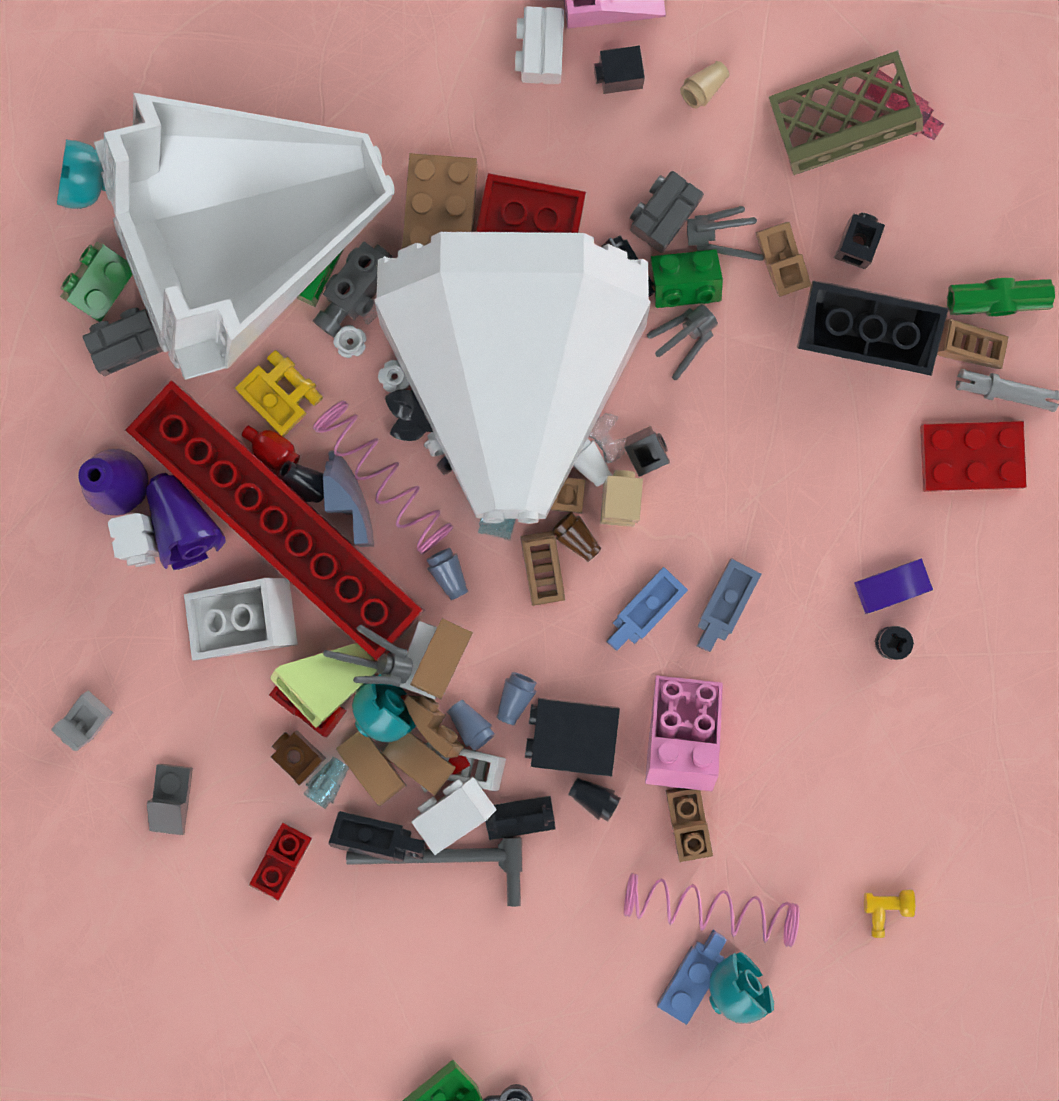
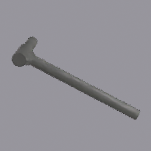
[346,836,522,907]

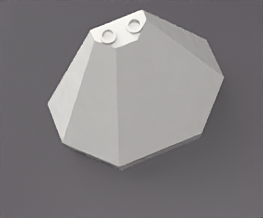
[94,92,395,380]
[374,232,651,524]

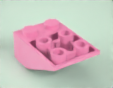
[564,0,666,29]
[645,675,723,791]

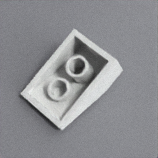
[184,578,298,661]

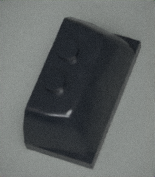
[797,280,948,376]

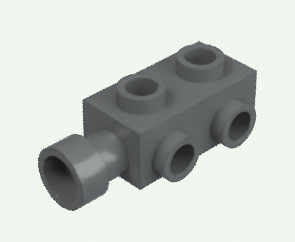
[313,242,392,338]

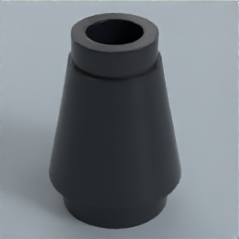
[278,461,324,503]
[568,778,621,822]

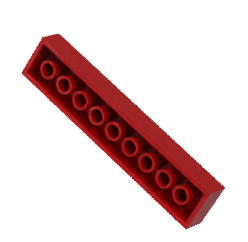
[125,380,425,661]

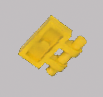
[235,350,323,437]

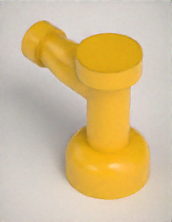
[864,890,916,938]

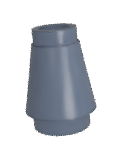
[426,548,468,600]
[497,672,537,725]
[447,700,495,751]

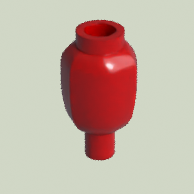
[241,425,300,471]

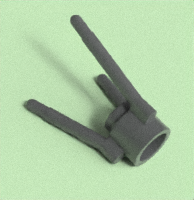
[687,206,764,261]
[647,304,718,380]
[323,625,413,687]

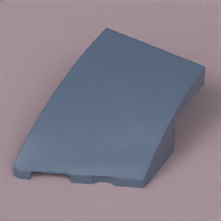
[323,451,374,547]

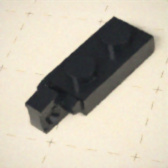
[329,811,427,862]

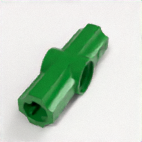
[947,278,1055,317]

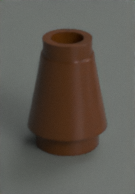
[552,512,601,562]

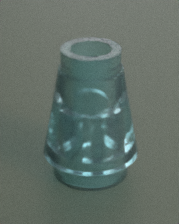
[303,757,349,809]

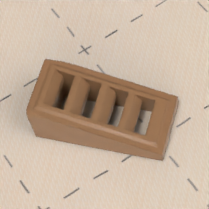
[937,319,1009,369]
[520,531,565,606]

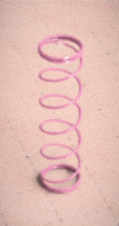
[313,401,453,554]
[624,873,800,948]

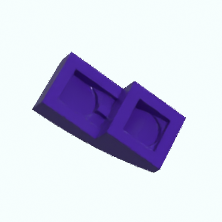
[854,558,933,614]

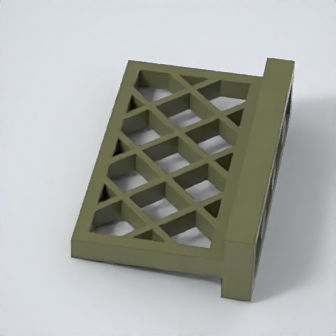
[769,50,923,175]

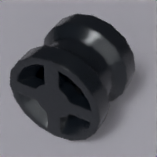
[874,626,914,660]

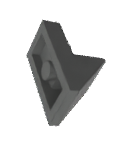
[147,764,193,835]

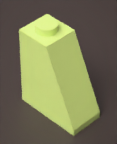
[270,643,378,728]

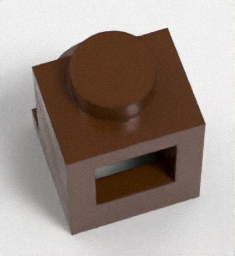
[271,731,326,785]

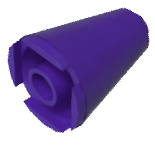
[78,449,149,515]
[146,473,226,570]

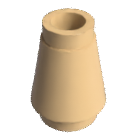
[680,61,729,109]

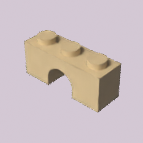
[600,470,643,527]

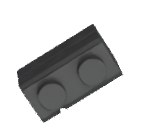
[630,171,704,253]
[83,308,163,376]

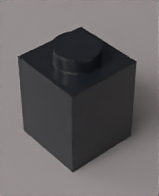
[594,45,645,94]

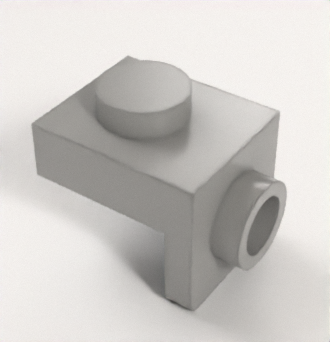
[52,690,113,751]

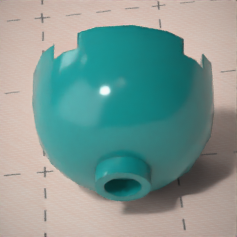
[57,139,106,209]
[352,674,416,742]
[709,952,774,1024]

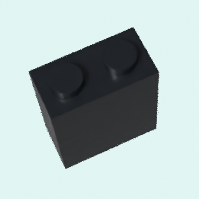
[525,698,620,777]

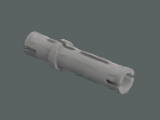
[956,369,1059,412]

